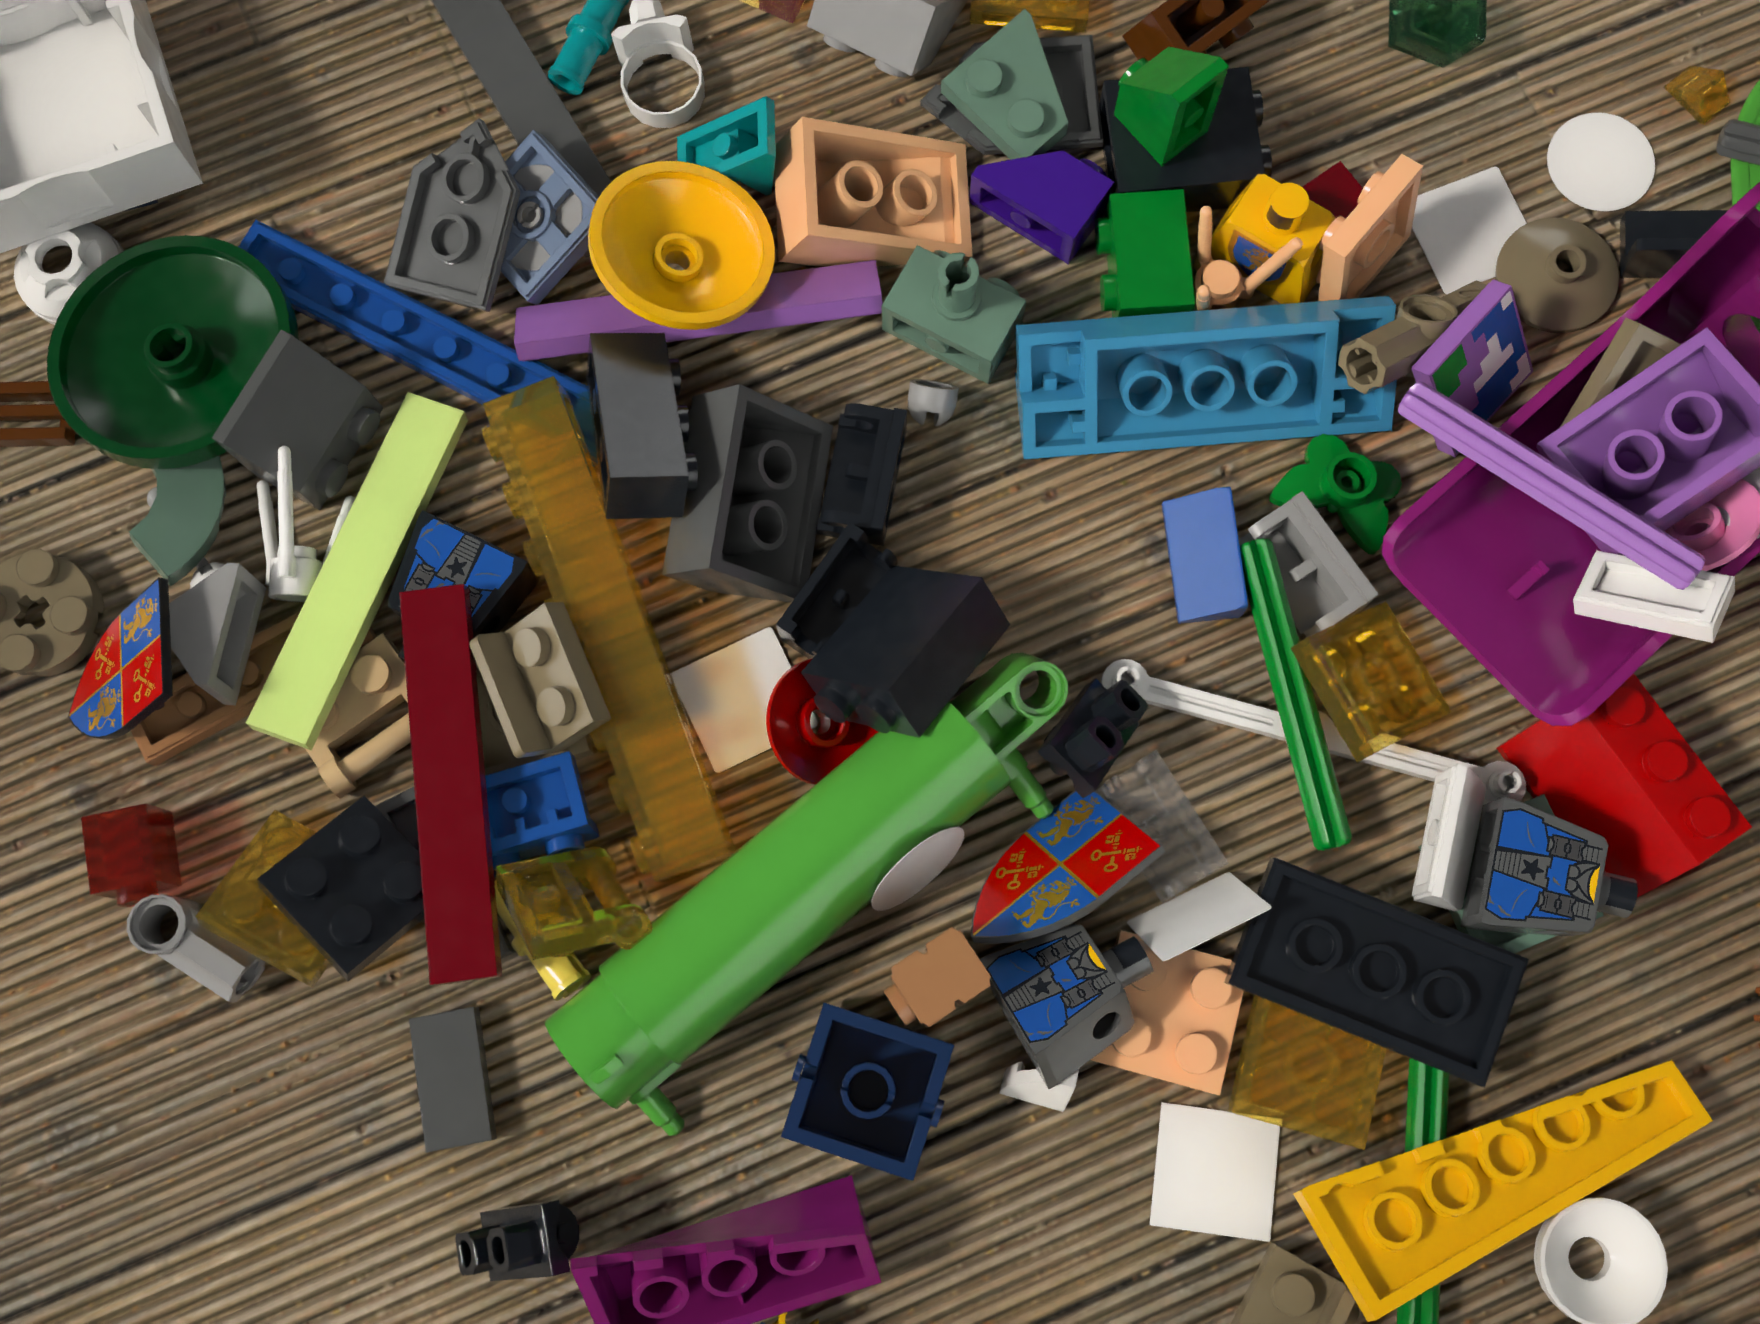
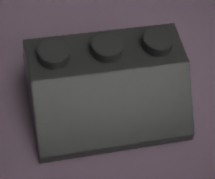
[662,384,833,603]

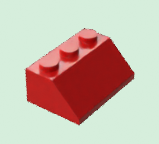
[1496,673,1752,898]

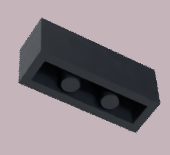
[586,333,698,519]

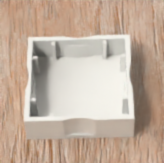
[0,0,203,253]

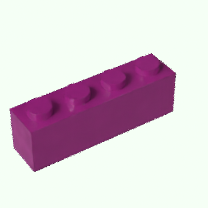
[570,1175,882,1324]

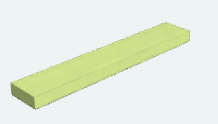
[246,392,468,750]

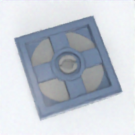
[501,130,599,305]

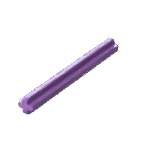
[1398,381,1706,590]

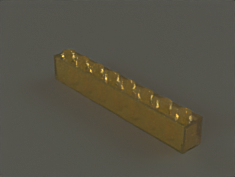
[482,376,736,883]

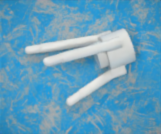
[257,446,355,602]

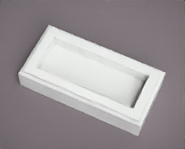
[1573,550,1735,643]

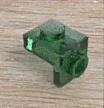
[1388,0,1487,68]

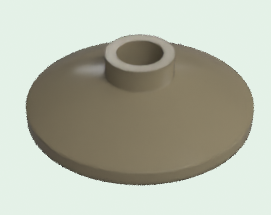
[1495,218,1619,333]

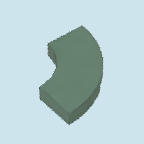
[129,456,226,587]

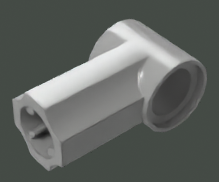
[127,894,269,1003]

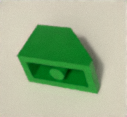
[1114,46,1229,167]

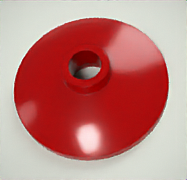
[766,658,878,785]

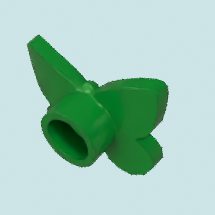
[1269,434,1402,555]

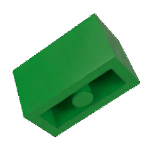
[1095,189,1195,317]

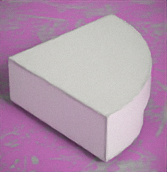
[999,1062,1080,1112]

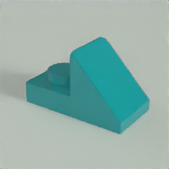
[677,96,776,196]

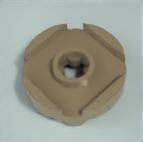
[0,549,104,677]

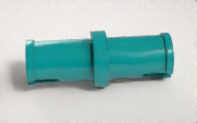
[548,0,629,95]

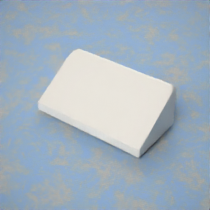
[1412,764,1485,911]

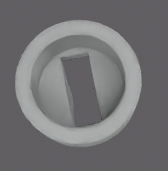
[908,379,959,426]

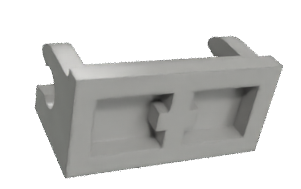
[1239,491,1379,646]

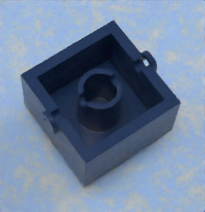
[781,1003,954,1181]

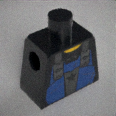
[388,510,541,661]

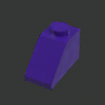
[969,150,1114,265]

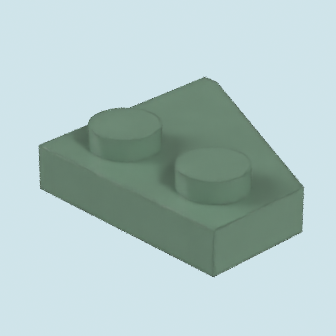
[941,9,1068,160]

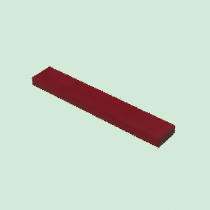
[399,584,503,986]

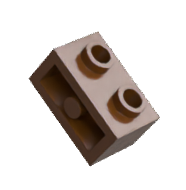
[1122,0,1270,61]

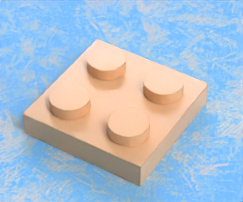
[1316,154,1423,301]
[1091,930,1244,1096]

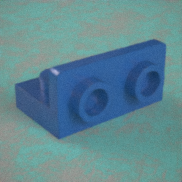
[485,751,600,877]

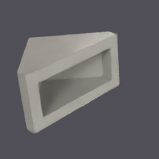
[169,562,266,706]

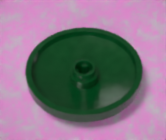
[47,235,299,469]

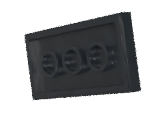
[1224,857,1529,1088]

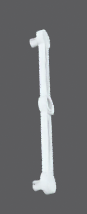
[1101,659,1526,805]

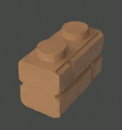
[883,927,991,1028]

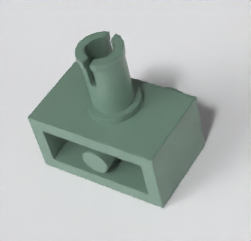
[881,245,1026,384]

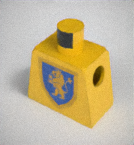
[1211,174,1336,304]

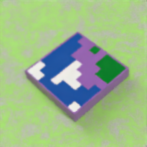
[1411,279,1533,457]

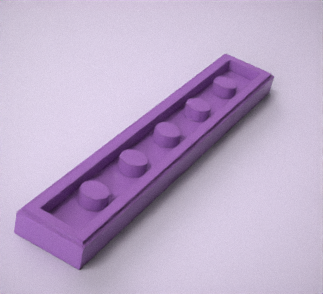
[514,260,883,361]

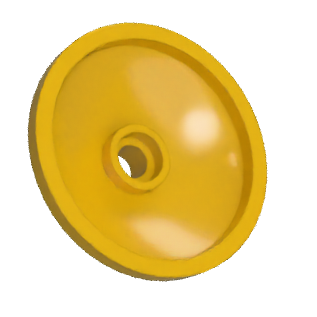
[588,161,775,330]

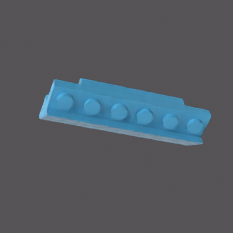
[1015,296,1397,459]

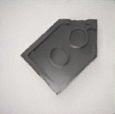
[920,35,1103,155]
[384,118,521,312]

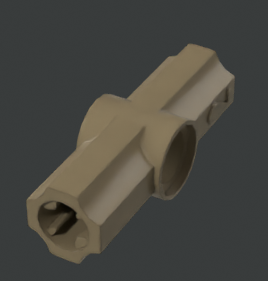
[1338,280,1486,394]

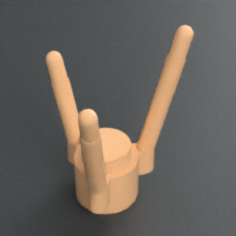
[1193,206,1303,311]

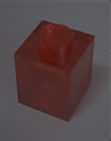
[81,803,182,907]

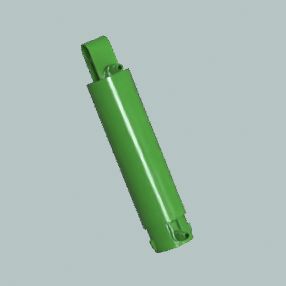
[545,652,1068,1136]

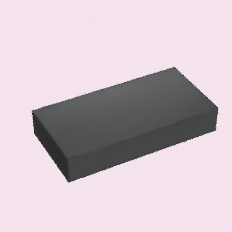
[409,1007,497,1153]

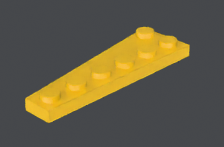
[1293,1060,1713,1322]

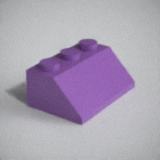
[1536,327,1760,555]

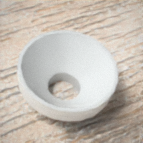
[14,222,124,325]
[1534,1197,1668,1324]

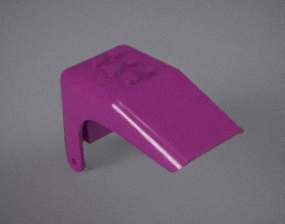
[1382,182,1760,726]

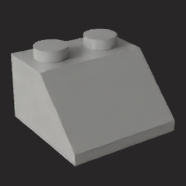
[807,0,968,77]

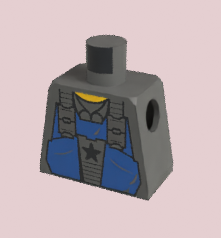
[1461,797,1638,936]
[980,924,1153,1089]

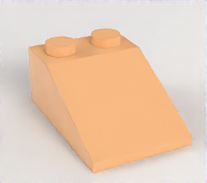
[774,117,973,267]

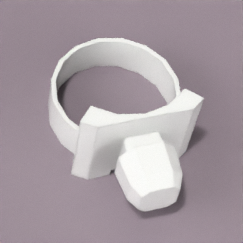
[611,0,705,128]

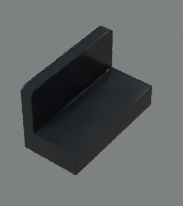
[1620,210,1728,278]

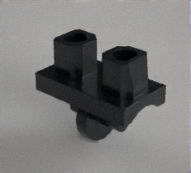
[1038,678,1148,798]
[455,1200,579,1281]

